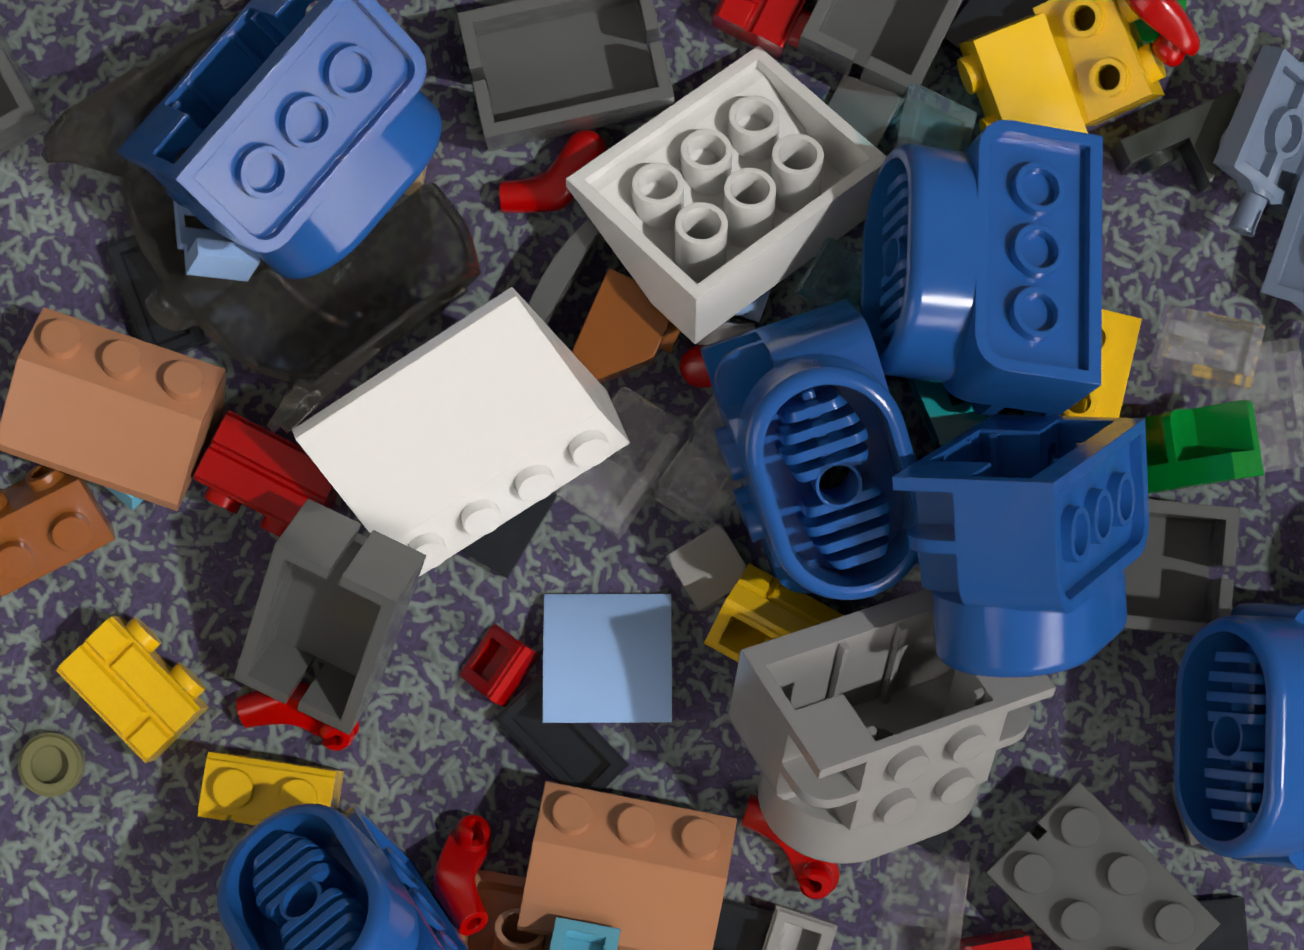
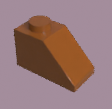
[572,268,681,384]

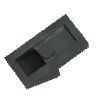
[1110,89,1241,193]

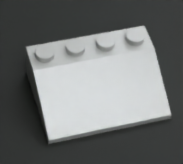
[566,46,886,344]
[292,287,630,577]

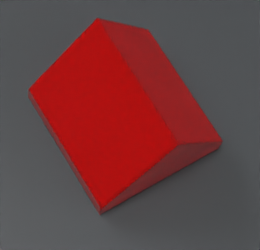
[459,623,541,707]

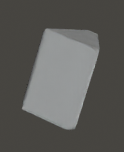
[828,75,903,148]
[666,523,746,611]
[762,905,838,950]

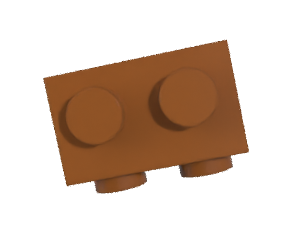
[0,464,116,597]

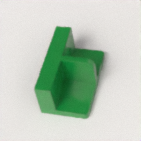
[1143,399,1264,494]

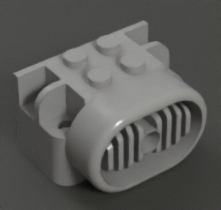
[729,589,1056,864]

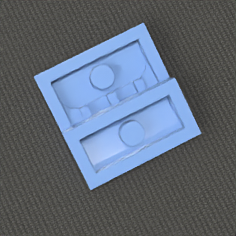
[543,594,672,723]

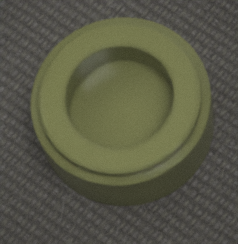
[18,732,86,797]

